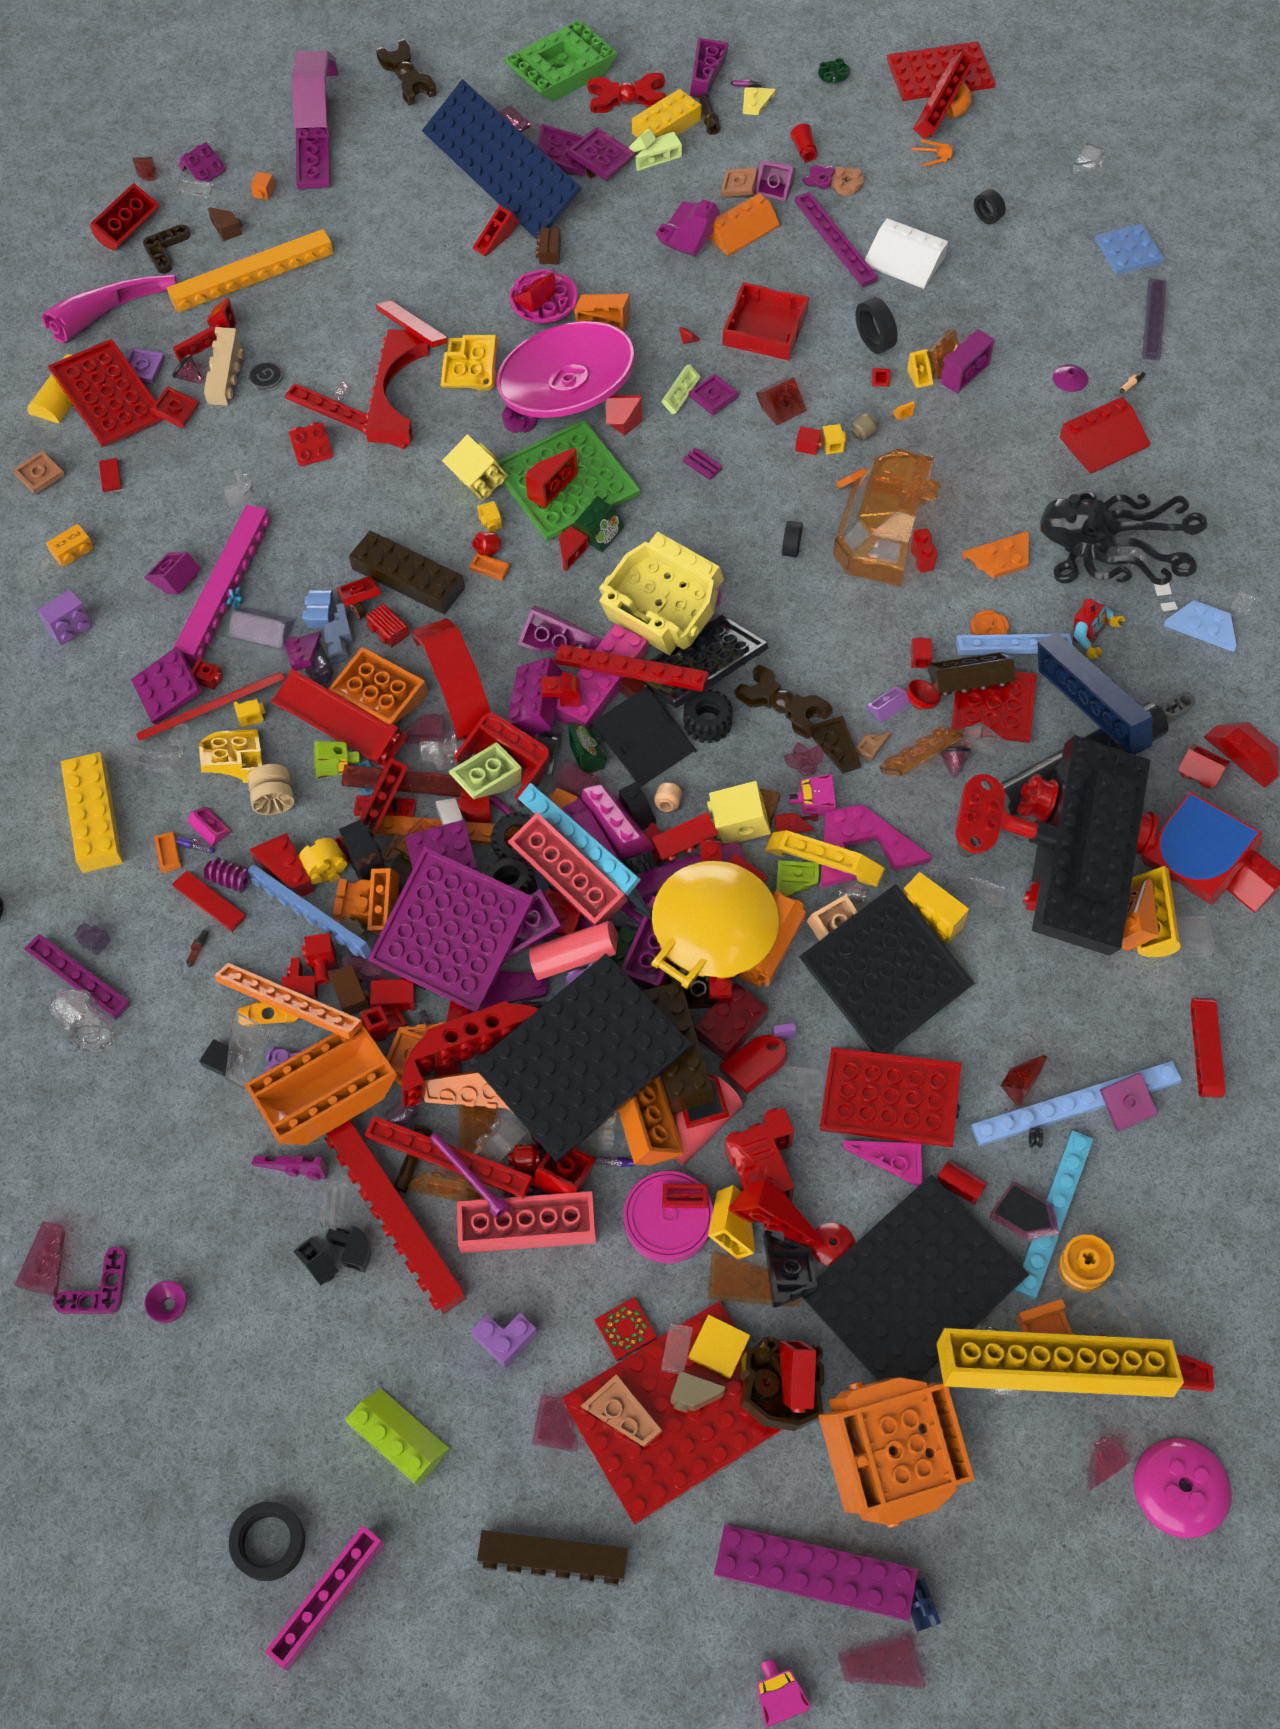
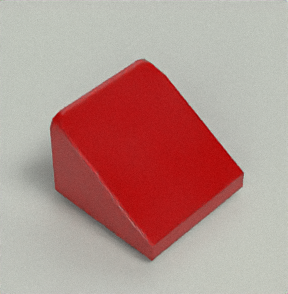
[872,368,890,387]

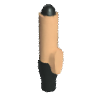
[1120,371,1145,393]

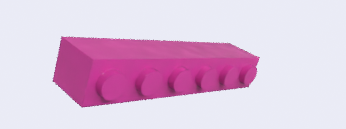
[264,1525,385,1671]

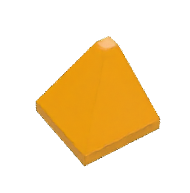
[892,401,915,420]

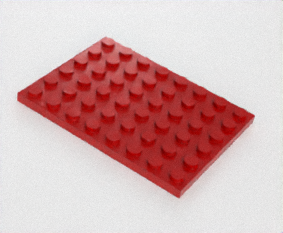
[561,1301,784,1525]

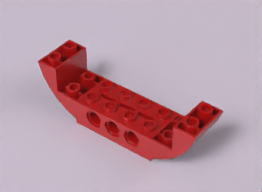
[402,1001,539,1108]

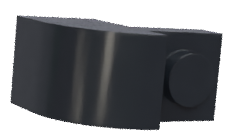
[537,731,562,776]
[326,1226,371,1273]

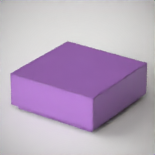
[772,1023,796,1040]

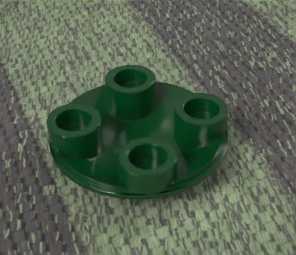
[818,58,850,83]

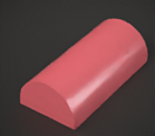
[529,921,618,980]
[672,1075,743,1166]

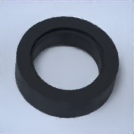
[855,297,898,354]
[229,1502,305,1581]

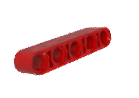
[1190,998,1225,1098]

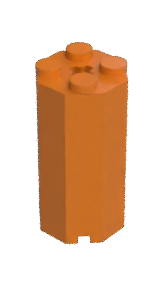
[738,891,806,987]

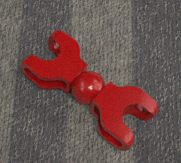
[587,73,667,113]

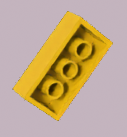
[632,89,701,138]

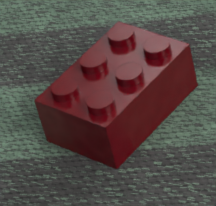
[694,983,769,1061]

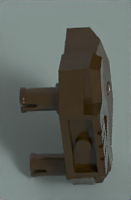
[740,1336,824,1431]

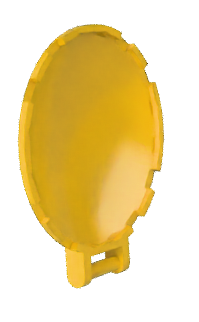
[651,861,779,989]

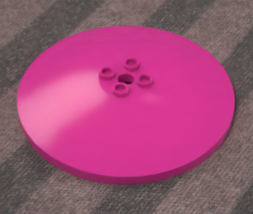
[497,321,635,418]

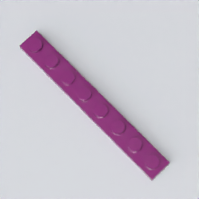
[795,192,878,288]

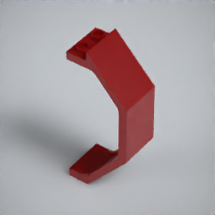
[412,618,491,741]

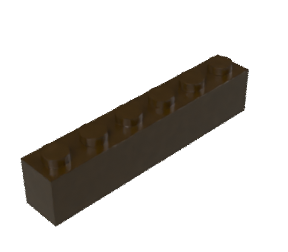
[477,1530,628,1586]

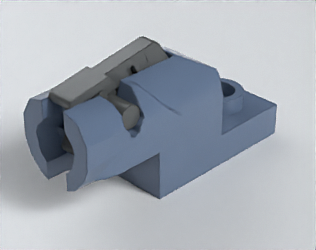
[320,603,353,664]

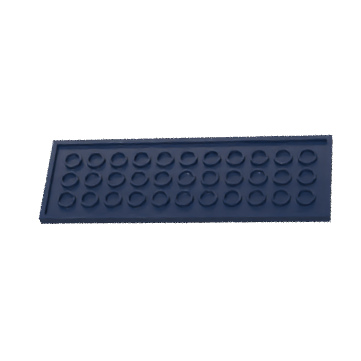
[422,79,582,239]

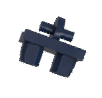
[911,1578,941,1632]

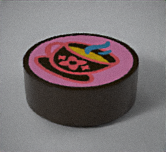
[350,602,366,620]

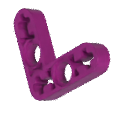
[53,1246,127,1314]

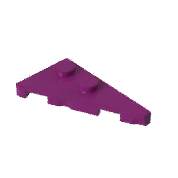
[251,1156,329,1181]

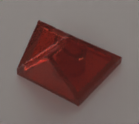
[1000,1055,1048,1107]

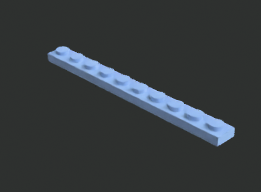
[971,1061,1182,1147]

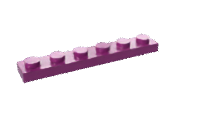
[24,934,131,1020]

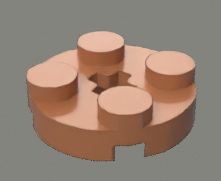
[831,167,864,195]

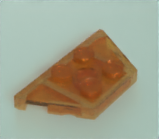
[407,1172,484,1202]

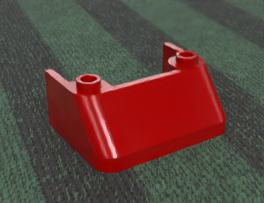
[453,713,550,808]

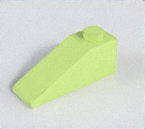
[636,132,682,171]

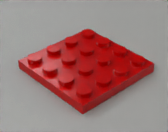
[951,671,1036,743]

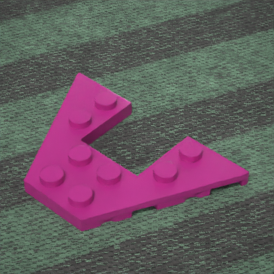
[820,804,932,888]

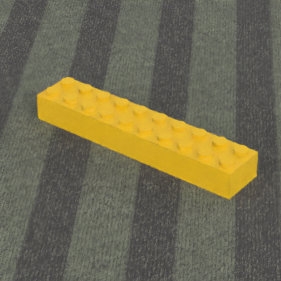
[937,1328,1184,1397]

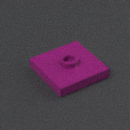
[689,374,739,415]
[1100,1073,1158,1131]

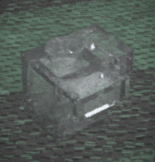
[419,735,458,770]

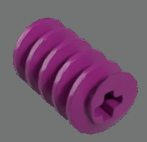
[203,857,250,893]

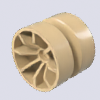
[247,764,294,815]

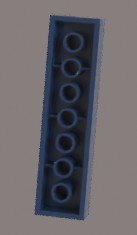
[1038,632,1153,755]

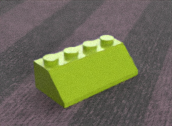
[345,1388,450,1487]

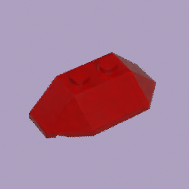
[1204,722,1279,788]

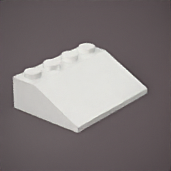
[865,218,948,289]

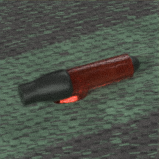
[186,930,208,967]

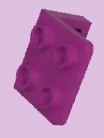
[178,142,226,185]

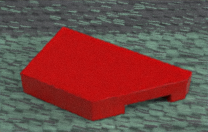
[774,813,814,833]

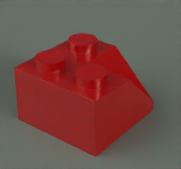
[532,1149,596,1194]

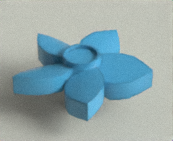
[227,587,244,610]

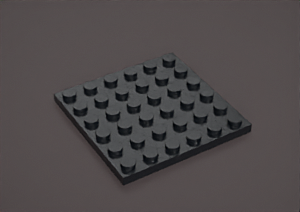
[799,884,975,1054]

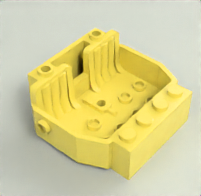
[599,531,724,656]

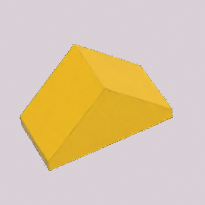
[907,349,933,388]

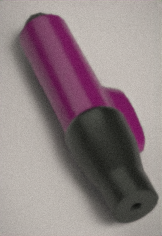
[730,79,761,87]

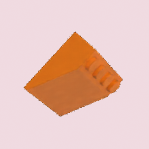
[328,647,428,725]

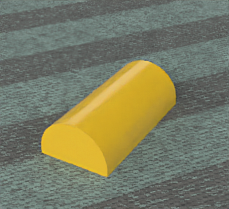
[27,354,73,424]
[1131,866,1181,957]

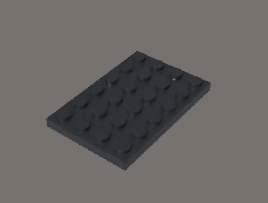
[635,615,769,708]

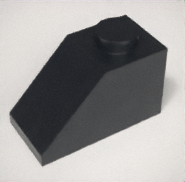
[619,782,657,830]
[293,1237,339,1286]

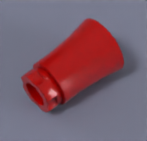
[790,124,817,162]

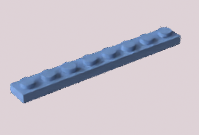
[248,864,371,959]

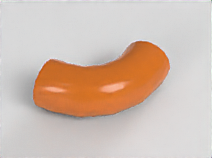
[947,83,972,120]

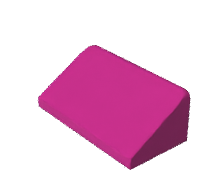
[188,807,231,846]

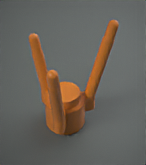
[911,139,952,167]

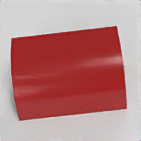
[937,1160,988,1205]

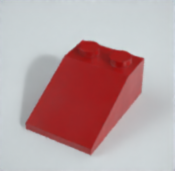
[525,448,578,509]

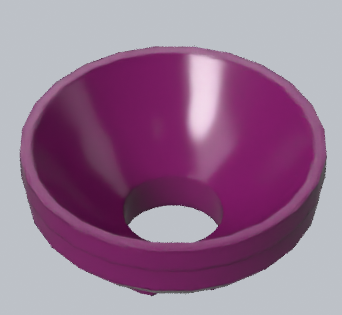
[144,1281,187,1323]

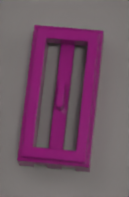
[683,448,722,480]

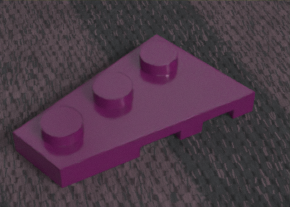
[284,631,322,671]

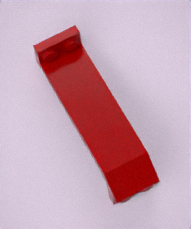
[271,668,408,768]

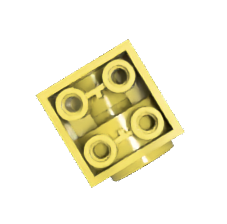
[442,434,508,501]
[707,781,771,845]

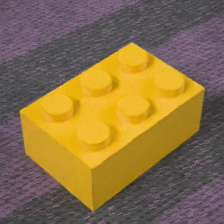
[903,872,969,944]

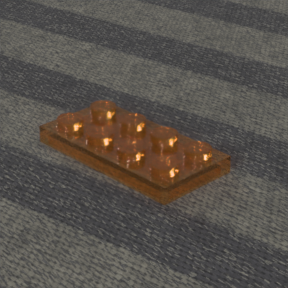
[879,727,964,776]

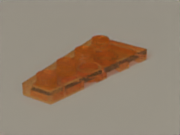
[708,1253,800,1308]

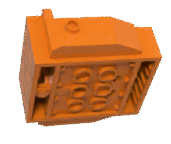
[818,1377,975,1528]

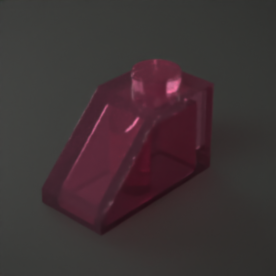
[403,713,446,745]
[1087,1436,1132,1492]

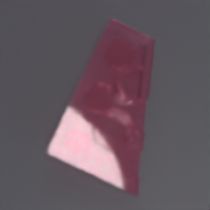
[15,1221,66,1297]
[837,1635,925,1689]

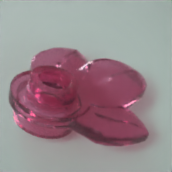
[784,742,823,776]

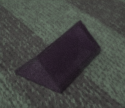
[229,607,296,650]

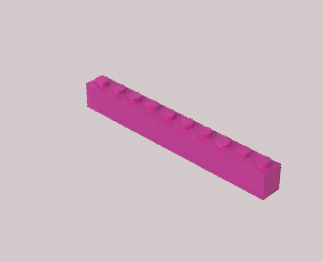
[172,504,271,665]

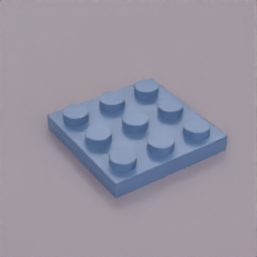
[1095,224,1164,275]

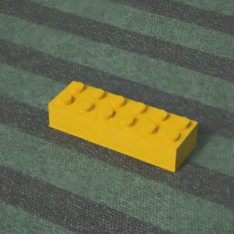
[61,752,123,873]

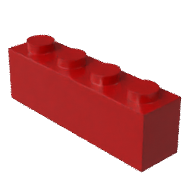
[359,757,408,837]

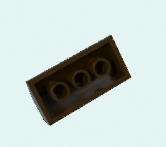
[927,652,1015,695]

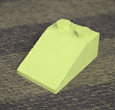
[449,742,522,799]

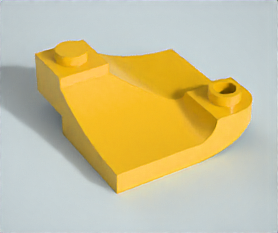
[440,335,498,391]
[198,729,262,783]

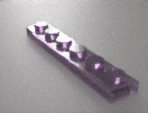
[1142,278,1166,361]

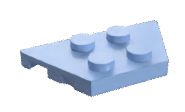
[1163,600,1237,652]

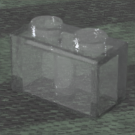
[473,1116,526,1163]

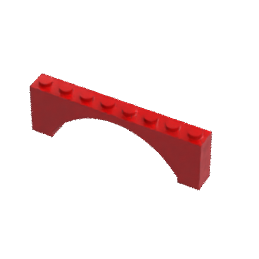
[363,329,431,445]

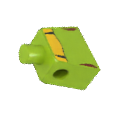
[314,741,359,778]

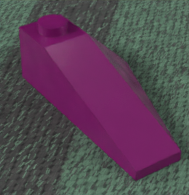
[517,605,602,654]

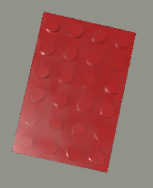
[887,41,995,101]
[48,339,164,448]
[820,1047,962,1148]

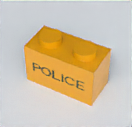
[46,524,94,567]

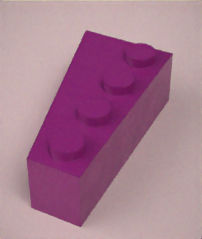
[690,37,729,97]

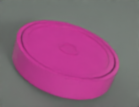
[623,1171,714,1264]

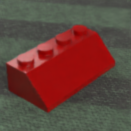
[1226,851,1280,913]

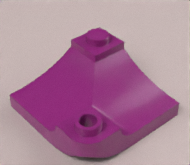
[656,199,720,257]

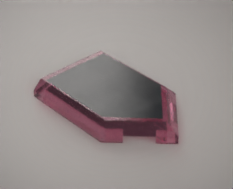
[990,1182,1060,1241]

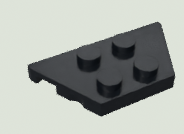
[763,1230,817,1307]

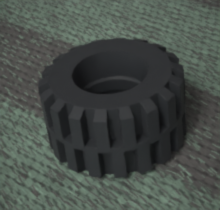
[683,689,733,743]
[490,812,531,861]
[483,857,537,895]

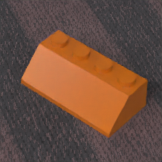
[708,193,780,256]
[619,1076,684,1165]

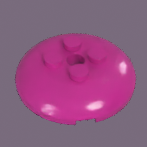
[509,270,578,324]
[1133,1438,1232,1538]

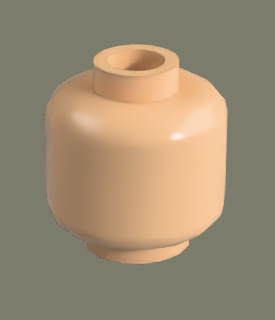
[654,782,682,812]

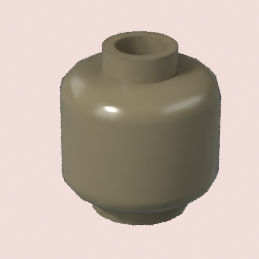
[851,413,878,440]

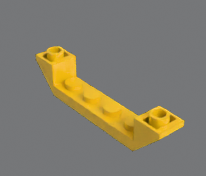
[765,830,885,888]

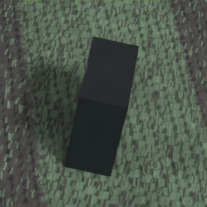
[199,1039,239,1077]

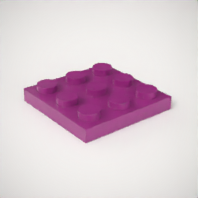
[538,124,585,176]
[567,127,635,181]
[131,647,202,725]
[405,819,478,871]

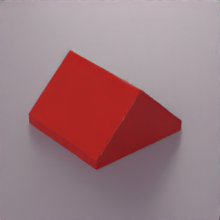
[513,273,556,313]

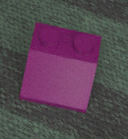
[754,160,796,202]
[144,552,201,594]

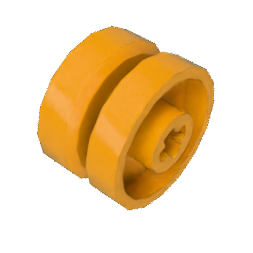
[1058,1235,1114,1292]

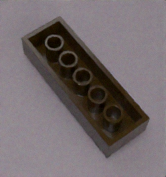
[349,530,465,615]
[642,981,715,1113]

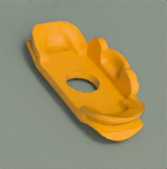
[237,1001,299,1027]

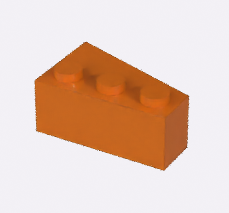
[574,294,630,332]

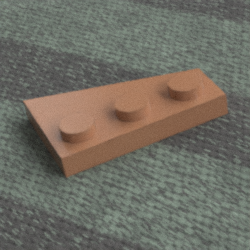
[581,1374,663,1447]

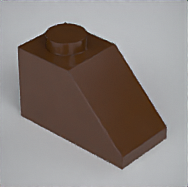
[208,207,242,241]

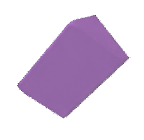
[866,686,910,722]

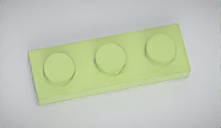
[661,364,701,414]

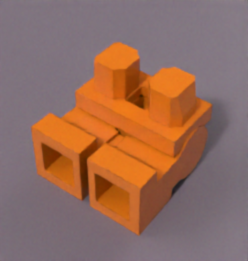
[332,879,370,925]

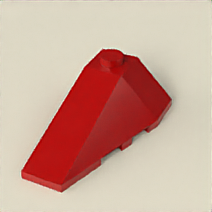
[728,1179,824,1247]

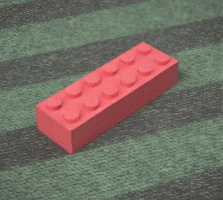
[508,812,628,926]
[457,1191,596,1254]

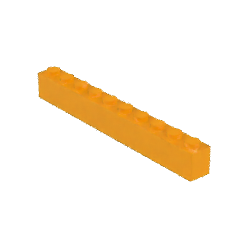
[167,229,334,313]

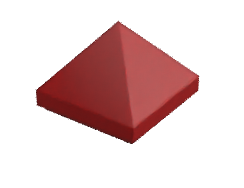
[679,327,700,344]

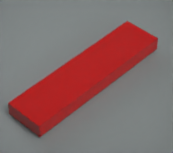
[172,870,246,932]

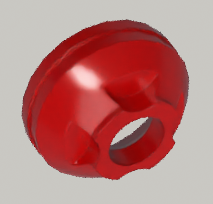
[906,679,941,710]

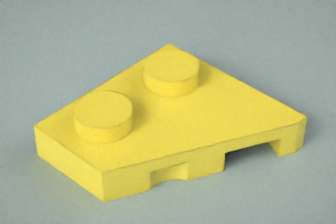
[743,87,775,115]

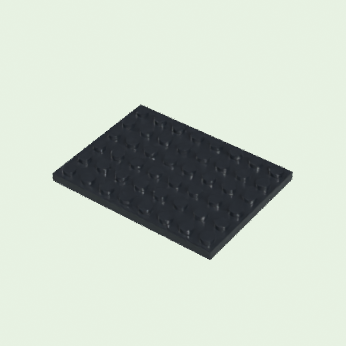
[472,953,692,1163]
[801,1174,1029,1381]

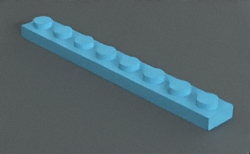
[518,783,641,896]
[1013,1130,1093,1300]

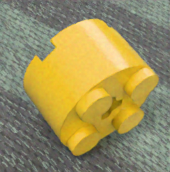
[299,838,347,884]

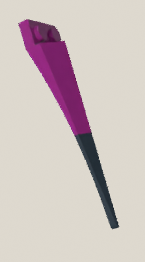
[562,798,652,920]

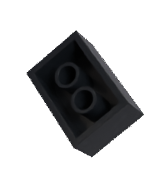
[339,819,386,880]

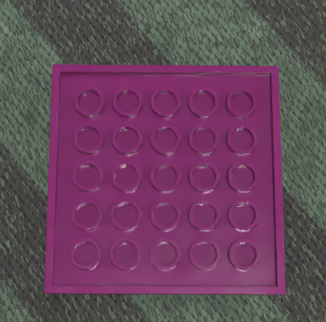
[368,847,535,1012]

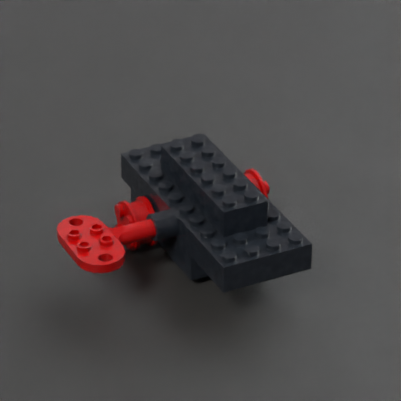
[955,735,1159,956]

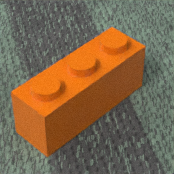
[367,868,400,935]

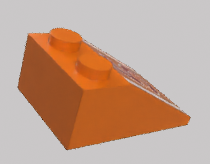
[1121,879,1159,951]

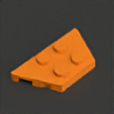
[962,531,1029,579]
[386,1022,445,1088]

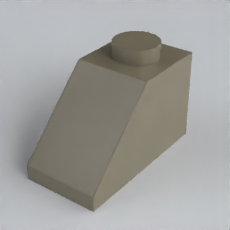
[671,1371,725,1412]

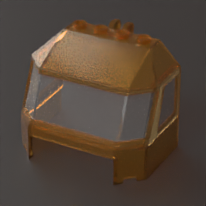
[833,448,941,587]

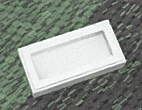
[436,798,463,825]

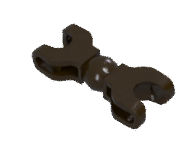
[376,39,437,106]
[734,665,833,739]

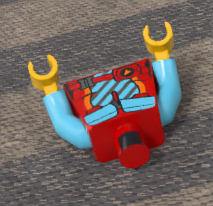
[1073,598,1125,660]

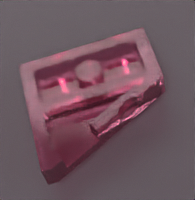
[532,1395,578,1452]

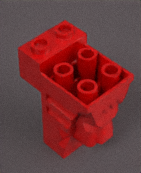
[724,1108,794,1201]

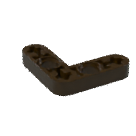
[143,224,190,274]

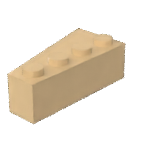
[204,327,244,406]

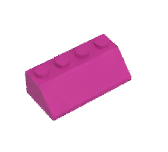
[581,784,655,860]

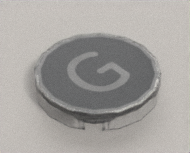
[248,362,284,392]

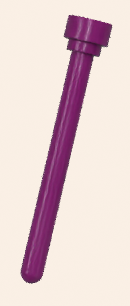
[431,1133,509,1218]

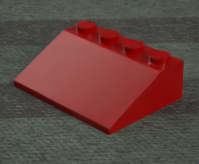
[1059,396,1151,474]

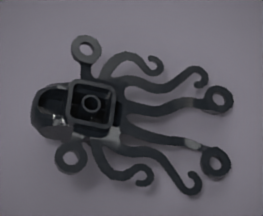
[1040,491,1207,585]

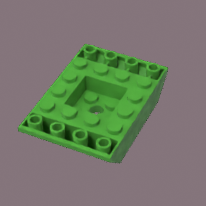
[504,19,617,101]

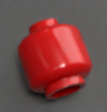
[472,531,501,556]
[508,1144,540,1173]

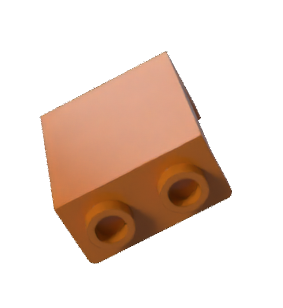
[1016,1299,1074,1335]

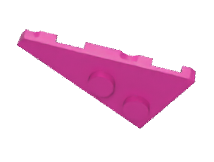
[843,1140,922,1187]

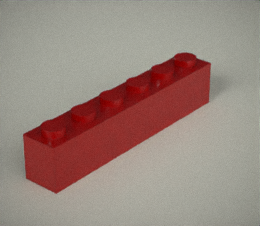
[913,50,974,139]

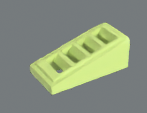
[628,129,656,152]

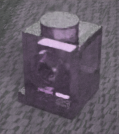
[73,922,111,956]

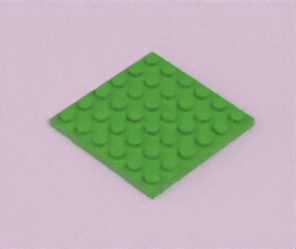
[497,420,640,542]

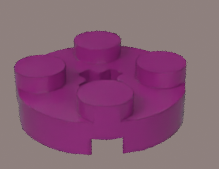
[502,406,538,433]

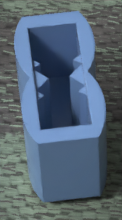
[303,590,334,628]

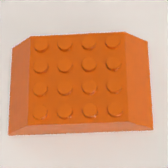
[244,1026,397,1145]

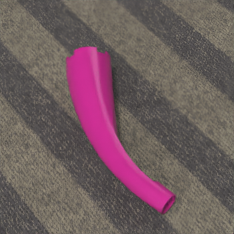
[42,274,177,343]

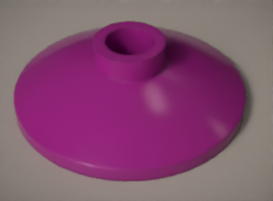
[1053,364,1088,392]

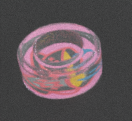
[335,381,350,400]

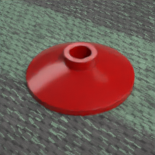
[810,1223,855,1267]

